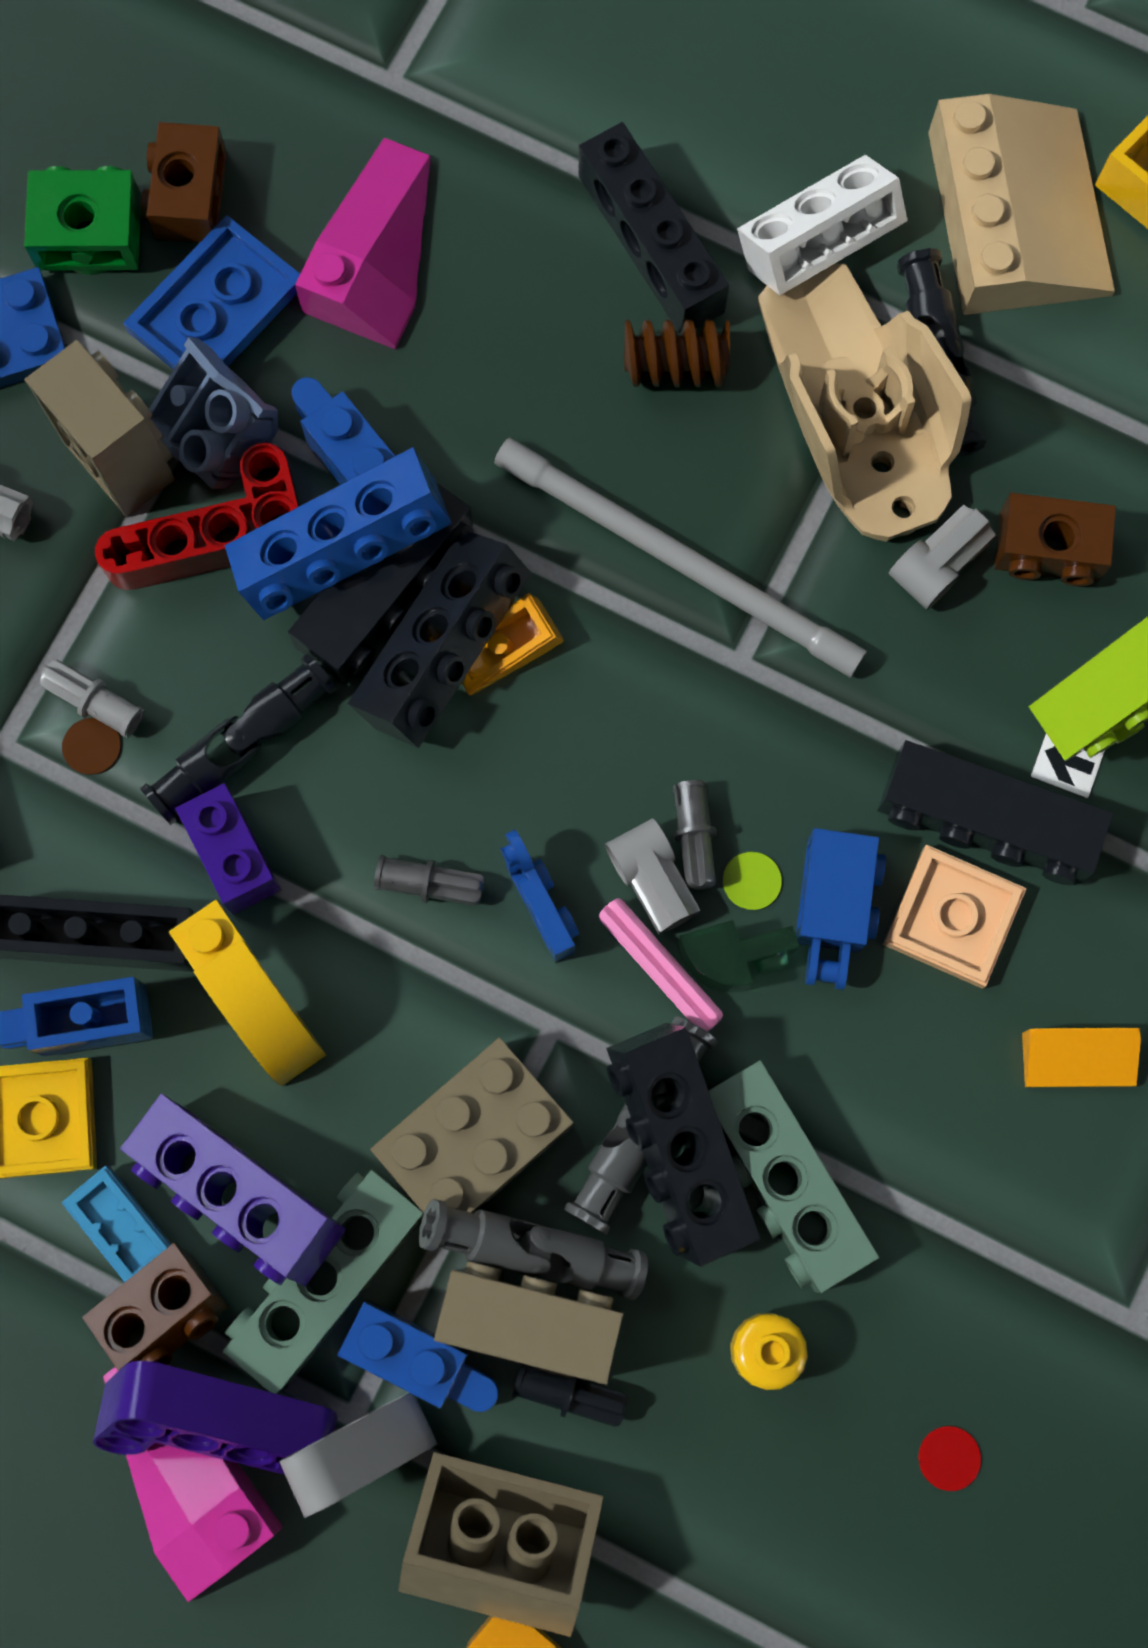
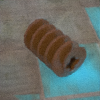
[624,320,730,387]

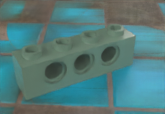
[709,1060,879,1293]
[222,1170,424,1395]

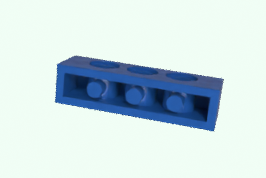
[225,447,452,620]

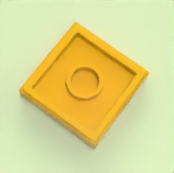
[0,1058,98,1179]

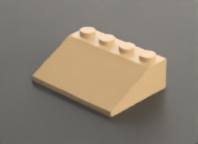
[928,94,1115,315]

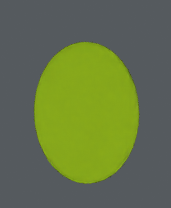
[723,852,782,910]

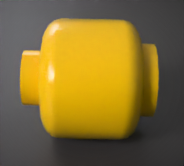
[730,1313,808,1390]

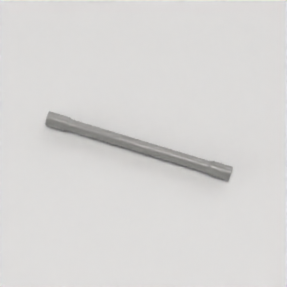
[494,437,867,678]

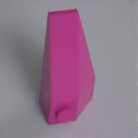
[295,138,431,350]

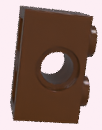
[141,122,227,243]
[994,492,1116,586]

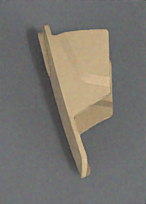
[758,263,971,542]

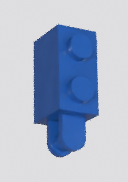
[292,377,395,485]
[795,828,886,990]
[0,977,153,1057]
[337,1301,499,1412]

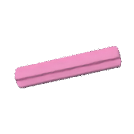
[599,898,723,1032]

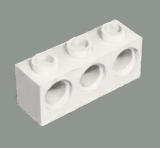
[737,155,907,296]

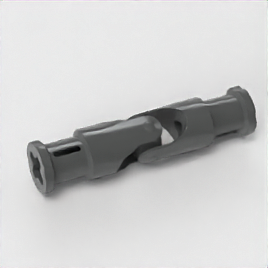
[564,1016,717,1235]
[419,1199,648,1300]

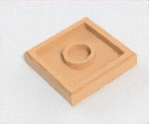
[882,845,1026,989]

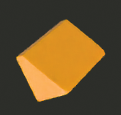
[1022,1028,1141,1088]

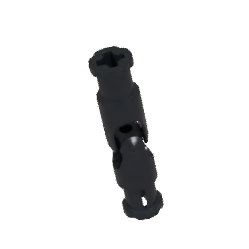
[897,248,986,458]
[139,653,337,825]

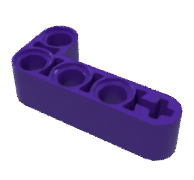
[93,1361,338,1475]

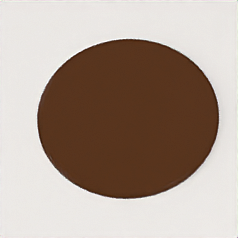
[62,718,121,775]

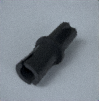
[512,1363,628,1427]

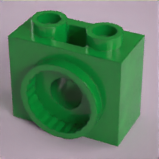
[24,166,141,275]

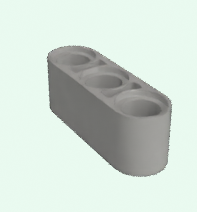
[279,1393,438,1518]

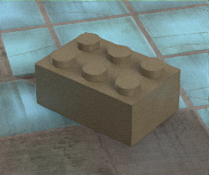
[24,340,175,517]
[370,1037,573,1214]
[434,1261,623,1384]
[398,1452,604,1637]

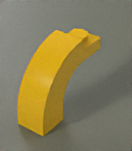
[169,900,326,1087]

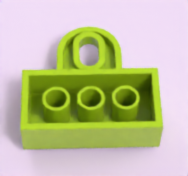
[1028,616,1148,761]

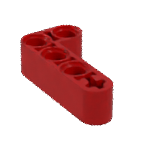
[95,443,300,590]

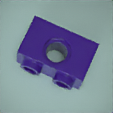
[175,783,281,915]

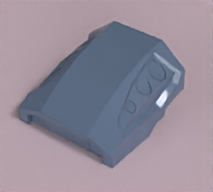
[149,337,278,489]

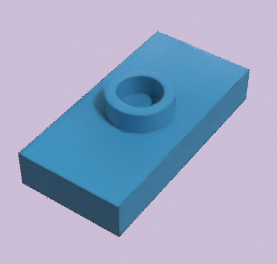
[61,1165,172,1282]

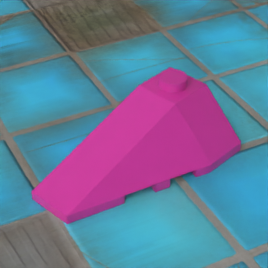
[103,1364,283,1602]

